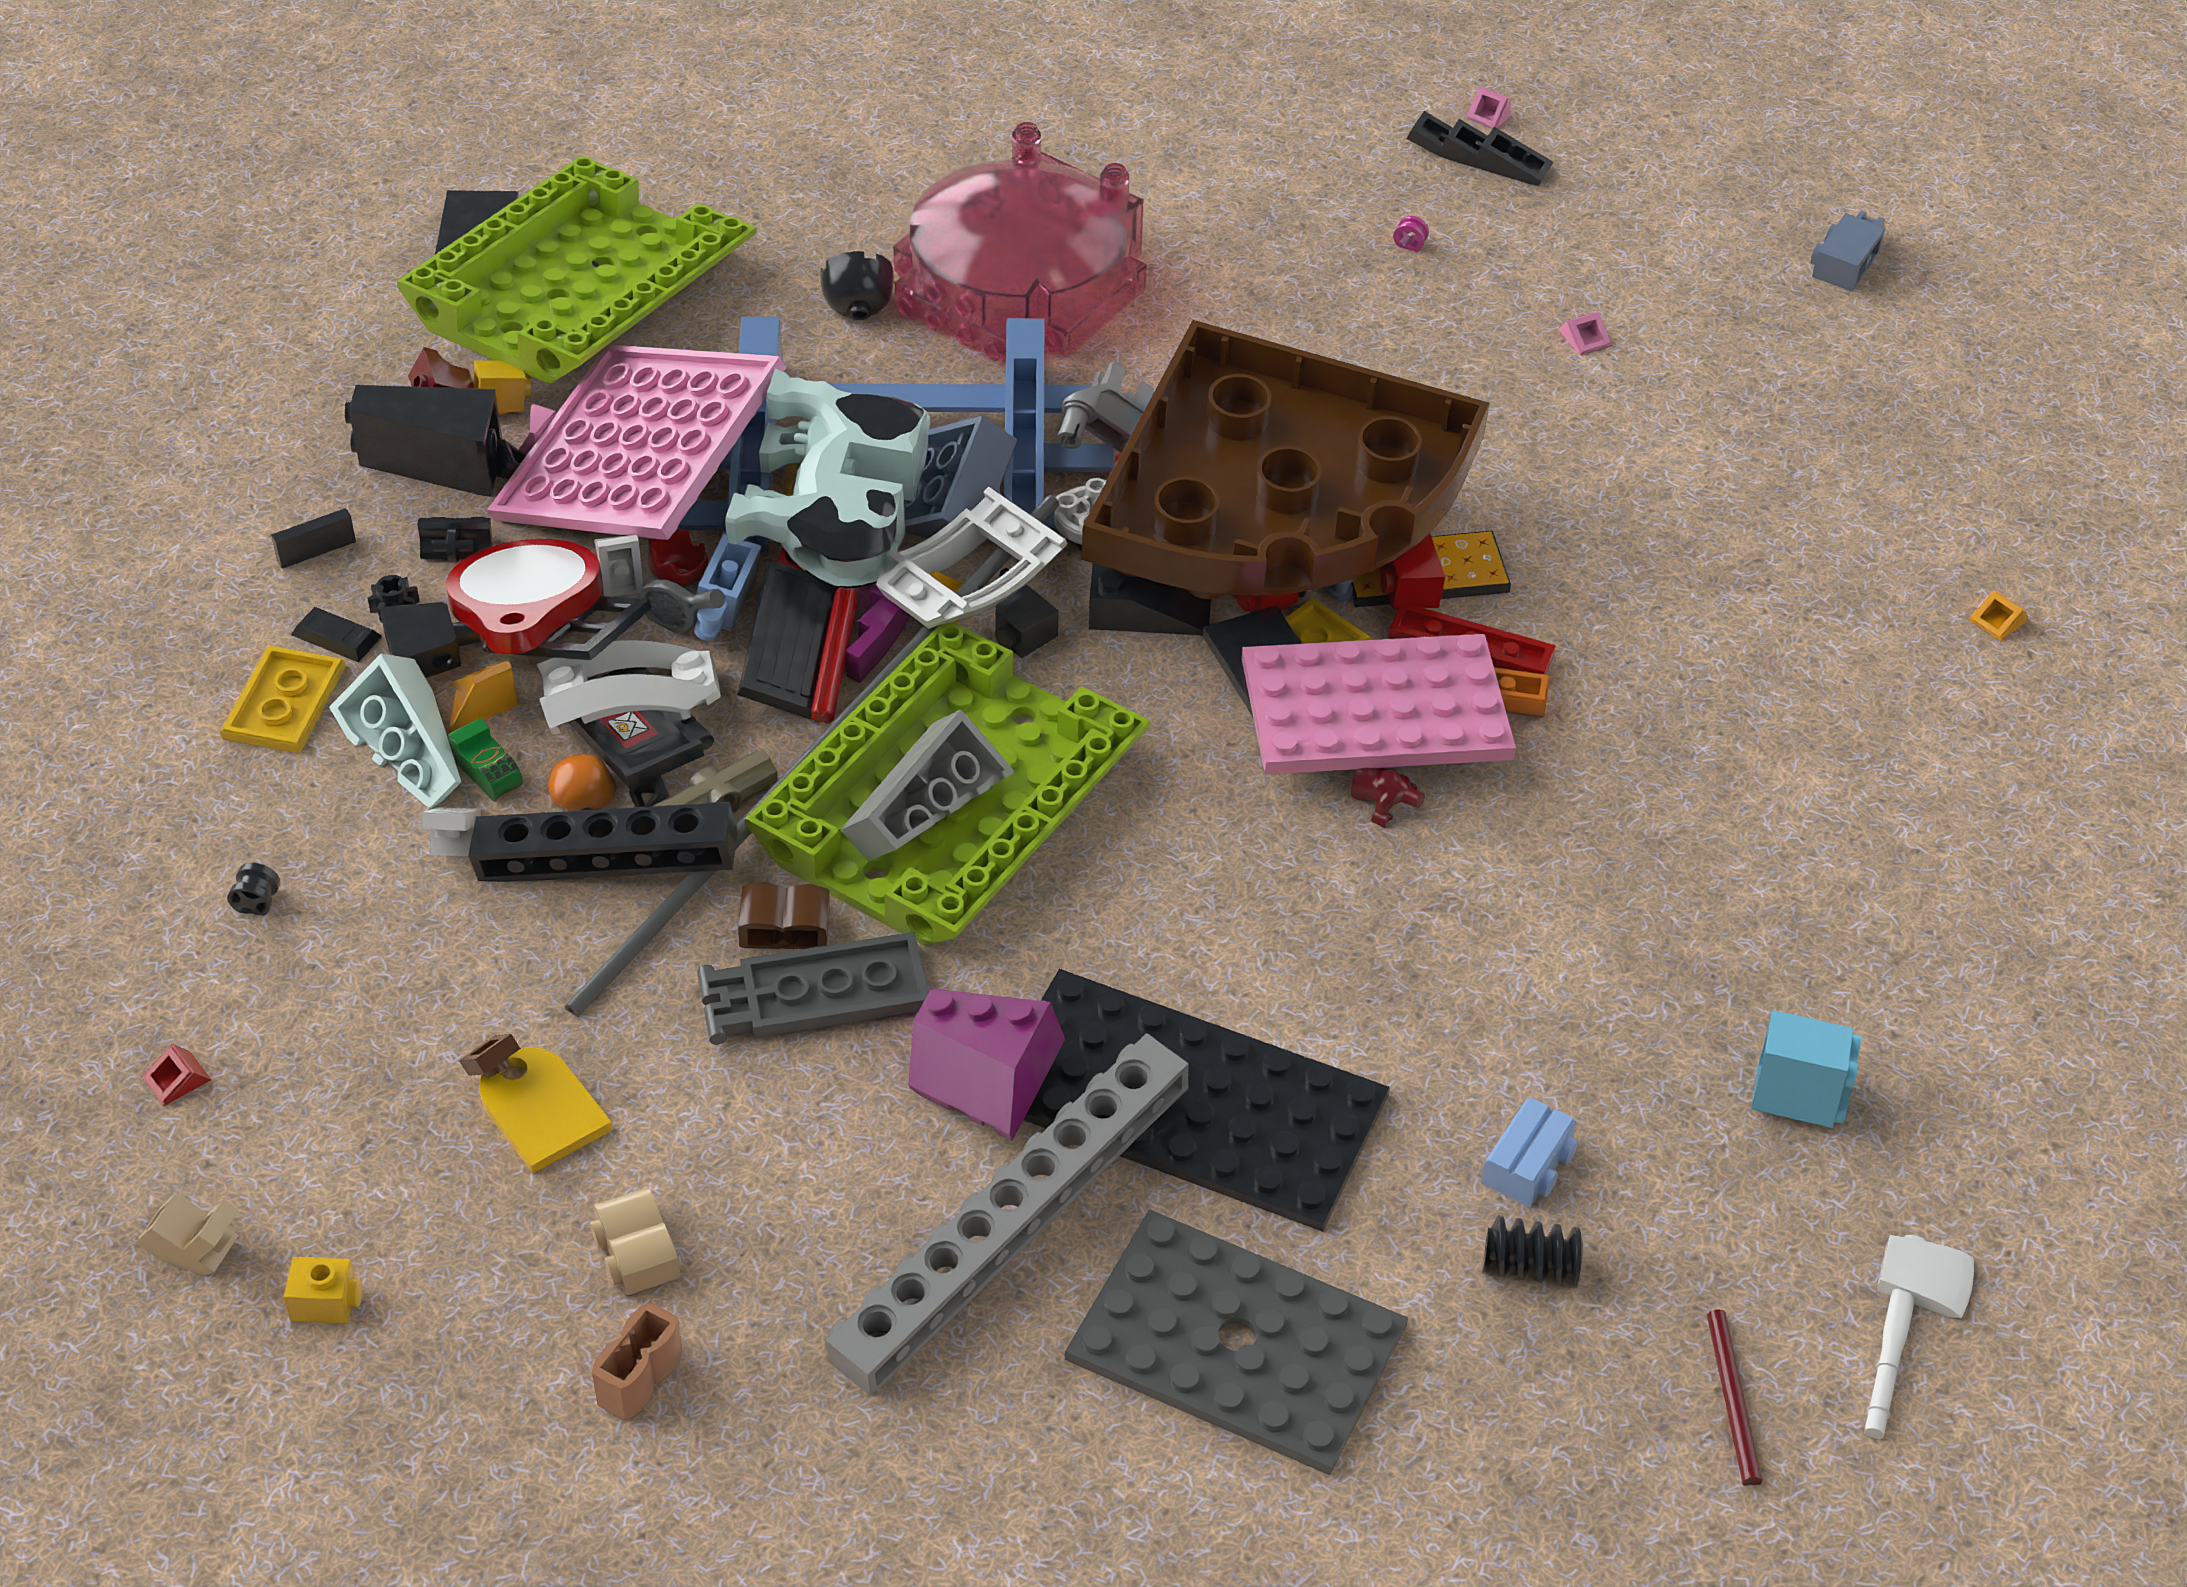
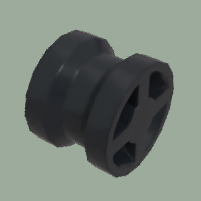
[227,863,280,916]

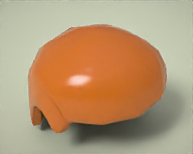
[547,754,617,811]

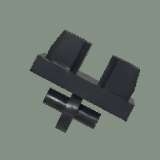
[417,517,493,563]

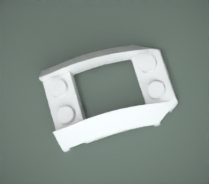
[876,487,1068,629]
[537,640,721,736]

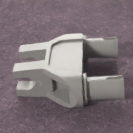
[1057,361,1154,453]

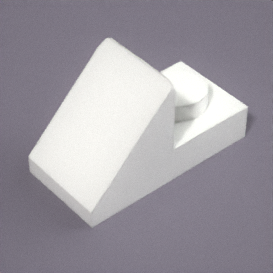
[594,535,643,597]
[422,807,481,856]

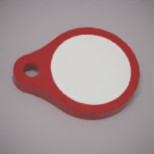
[446,539,603,654]

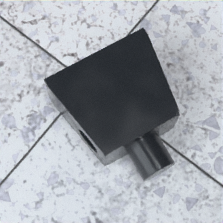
[380,602,481,678]

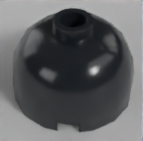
[820,251,894,320]

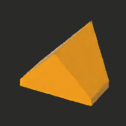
[447,660,518,737]

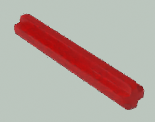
[811,587,858,724]

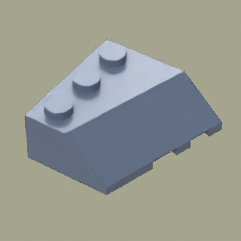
[903,416,1017,539]

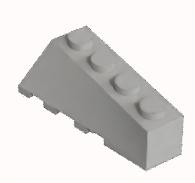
[841,710,1015,862]

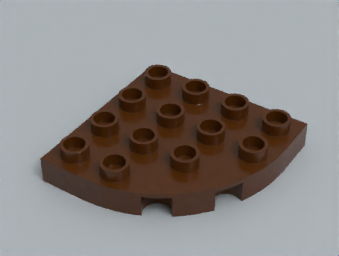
[1081,320,1490,599]

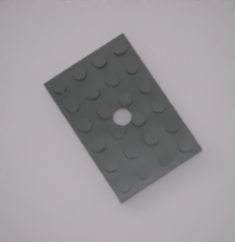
[1065,1209,1408,1475]

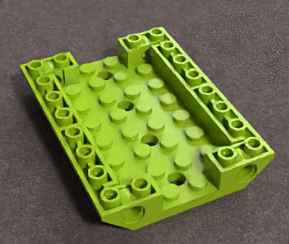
[397,156,757,384]
[745,622,1150,946]

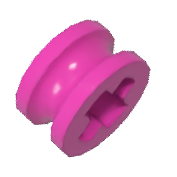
[1393,216,1429,252]

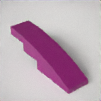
[846,585,910,683]

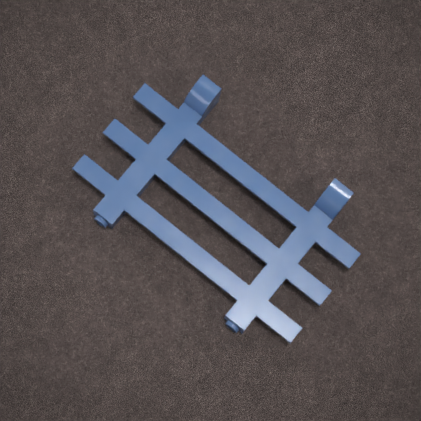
[677,317,1113,553]

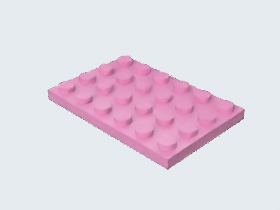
[1242,634,1516,774]

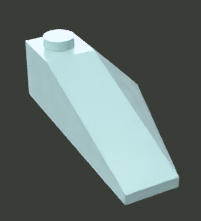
[329,653,461,809]

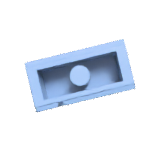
[1481,1097,1579,1208]

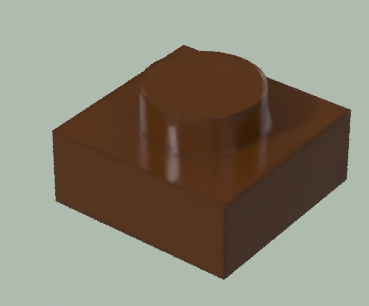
[459,1034,521,1078]

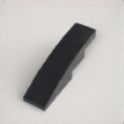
[1406,111,1554,186]

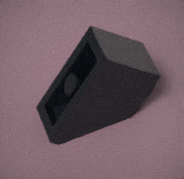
[995,568,1059,658]

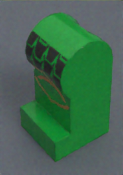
[448,717,523,801]

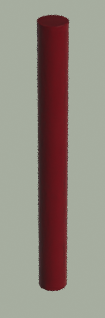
[1707,1309,1762,1485]

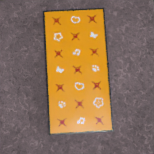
[1350,530,1511,608]

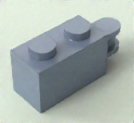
[1810,210,1886,291]

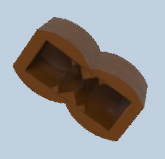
[738,882,830,949]

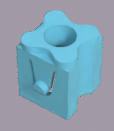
[1751,1010,1862,1128]

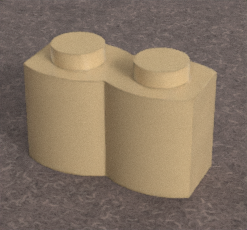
[590,1187,681,1296]

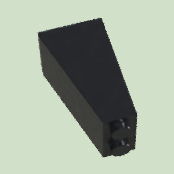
[345,385,502,497]

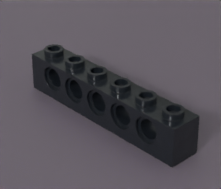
[468,802,738,882]

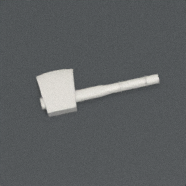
[1864,1235,1974,1440]

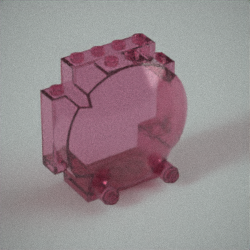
[893,122,1147,363]

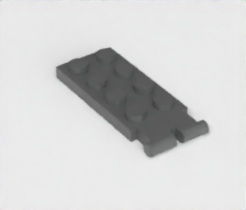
[697,932,929,1045]

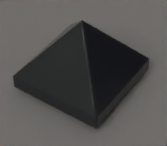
[496,438,526,479]
[629,776,670,807]

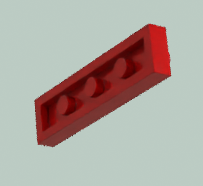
[1388,606,1556,675]

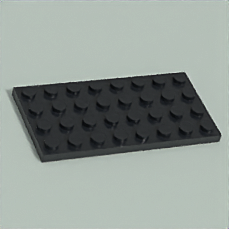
[1024,969,1390,1232]

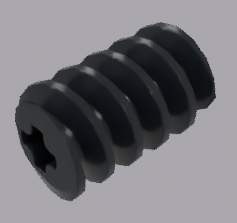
[1482,1215,1583,1288]

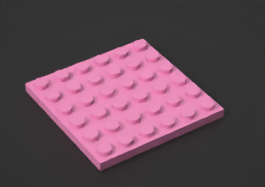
[487,345,786,540]

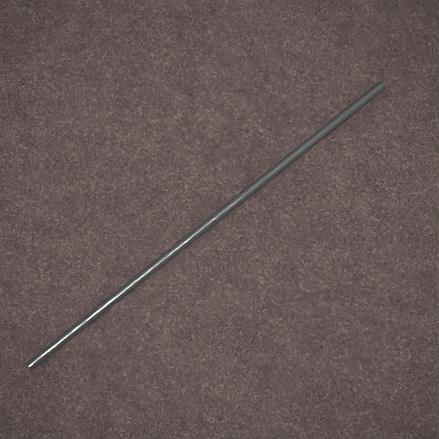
[565,495,1060,1017]

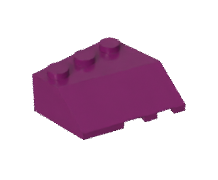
[908,988,1065,1141]

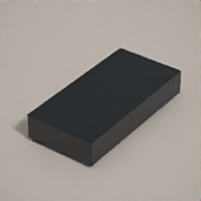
[271,508,356,569]

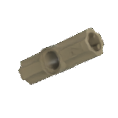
[654,749,778,813]

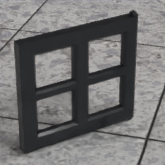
[482,596,652,660]

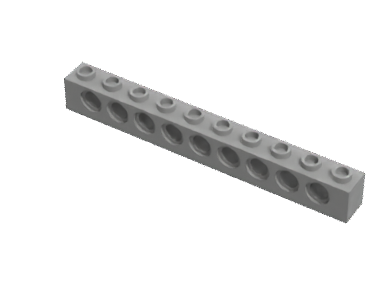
[825,1033,1189,1396]

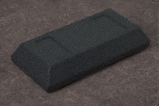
[291,606,382,663]

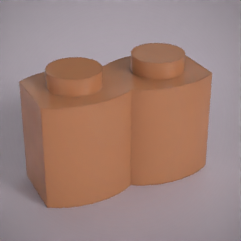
[592,1302,682,1421]

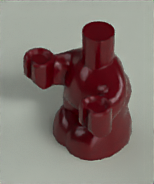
[1351,768,1425,828]

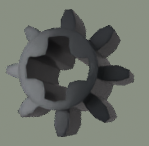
[367,575,420,623]

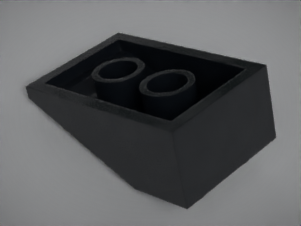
[1089,563,1211,636]

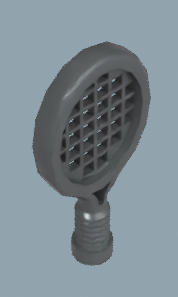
[639,579,725,633]

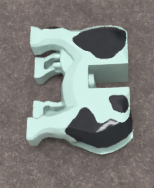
[725,368,931,589]

